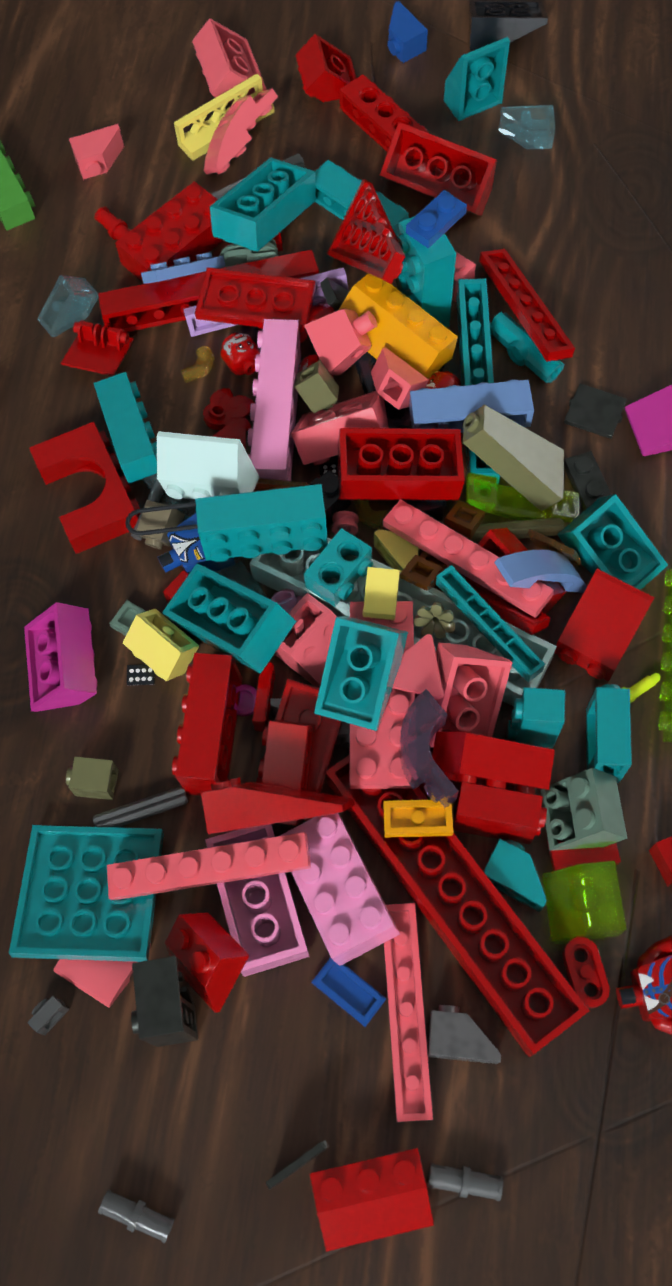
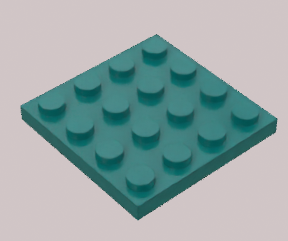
[9,825,164,962]

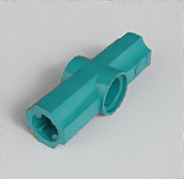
[490,312,565,383]

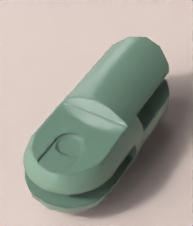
[220,239,278,268]

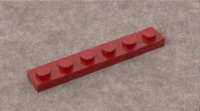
[479,249,575,362]

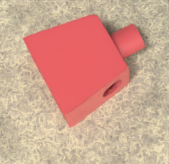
[304,309,377,376]

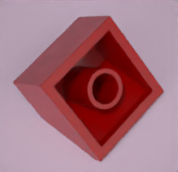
[295,34,357,102]
[165,912,250,1013]

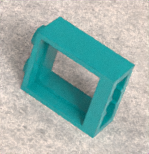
[586,684,632,783]

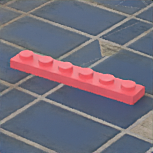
[383,499,554,618]
[107,832,311,901]
[384,903,433,1122]

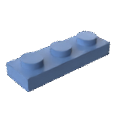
[141,252,225,284]

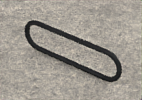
[125,502,198,536]

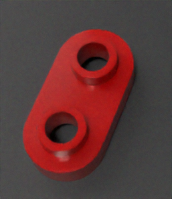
[563,937,610,1008]

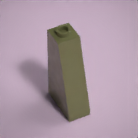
[463,405,564,511]

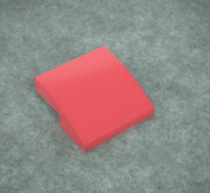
[54,943,151,1008]

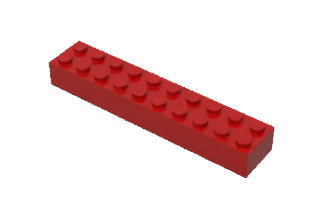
[325,755,590,1057]

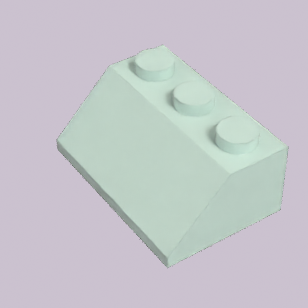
[157,431,260,500]

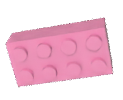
[280,813,400,966]
[205,824,309,977]

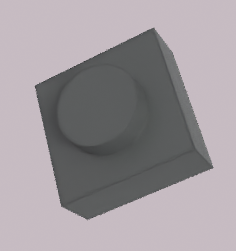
[27,996,70,1035]

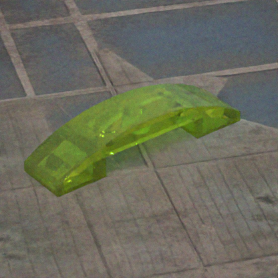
[466,473,580,523]

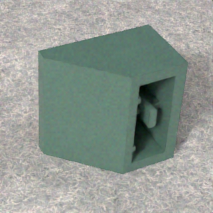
[540,768,628,851]

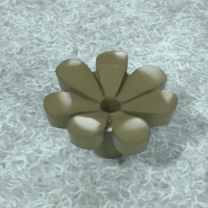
[414,602,455,639]

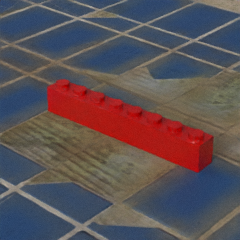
[98,249,319,332]

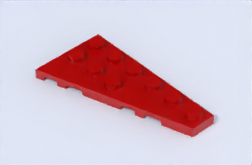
[327,178,405,284]

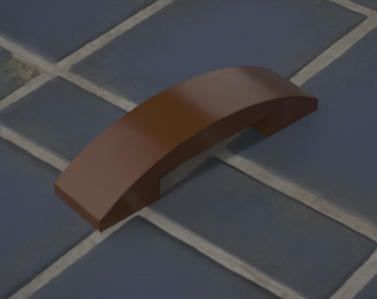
[400,500,485,591]

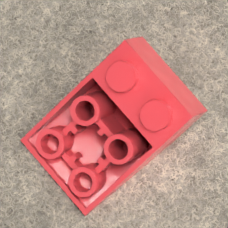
[274,593,337,688]

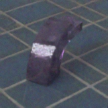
[399,689,458,808]

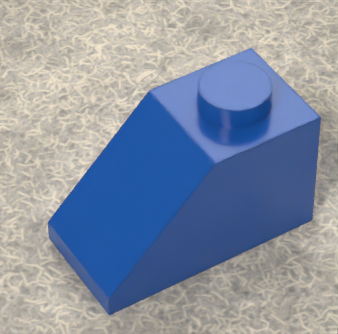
[388,1,428,63]

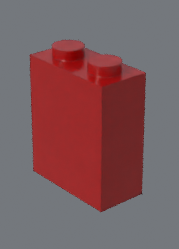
[453,782,547,845]

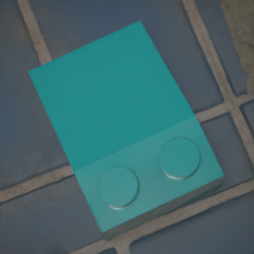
[444,37,510,121]
[557,494,668,590]
[314,616,408,731]

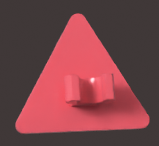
[393,634,444,699]

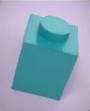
[484,839,547,912]

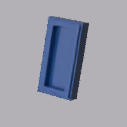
[311,958,387,1028]

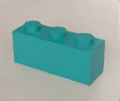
[507,687,565,749]

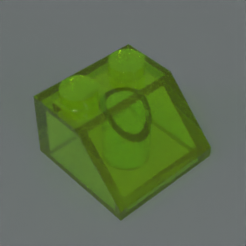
[542,861,627,942]

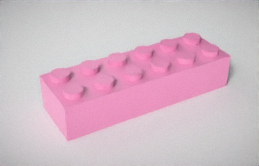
[248,319,301,492]

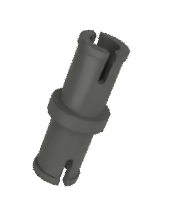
[427,1163,503,1201]
[98,1189,175,1243]

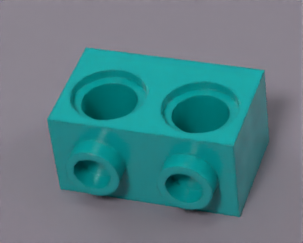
[304,528,373,607]

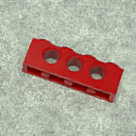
[339,74,428,152]

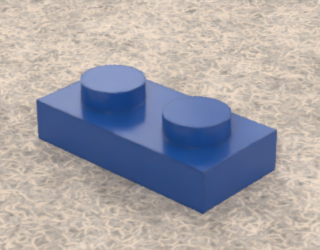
[406,190,467,248]

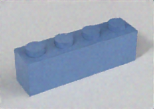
[409,379,534,433]

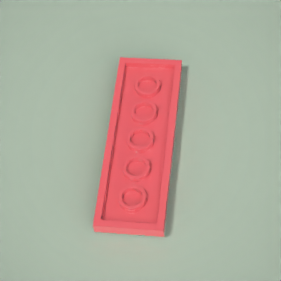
[350,601,417,789]

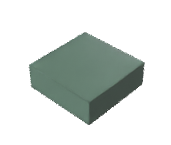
[109,600,146,636]

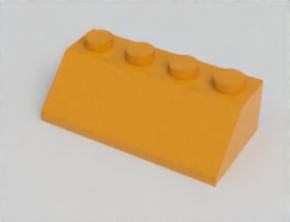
[338,274,458,379]

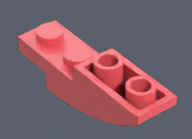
[204,88,278,174]

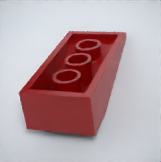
[201,777,355,834]

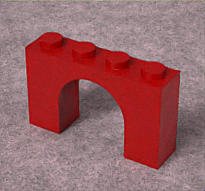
[29,422,141,554]

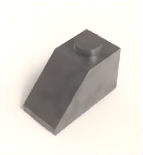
[428,1005,501,1064]

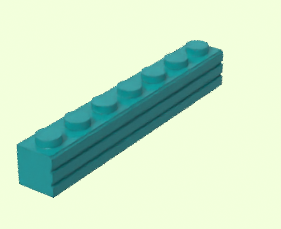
[436,565,545,683]

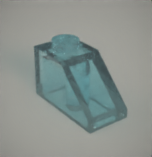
[499,105,556,149]
[37,275,99,337]

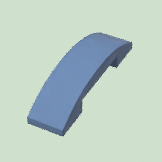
[494,550,587,593]

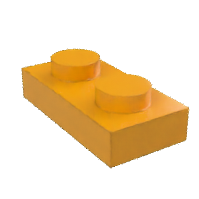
[383,799,453,838]

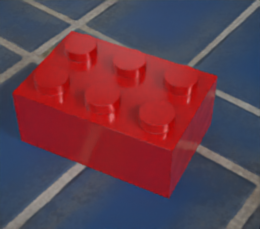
[430,731,555,795]

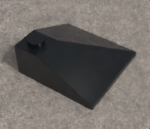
[469,1,548,50]

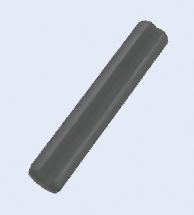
[93,786,188,828]

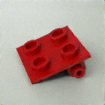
[61,320,134,376]

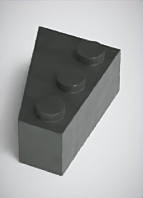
[131,956,198,1047]

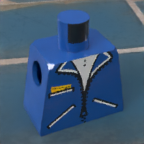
[158,513,235,574]

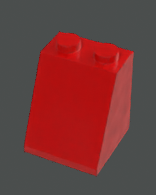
[554,569,655,682]

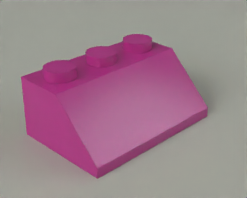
[24,602,97,712]

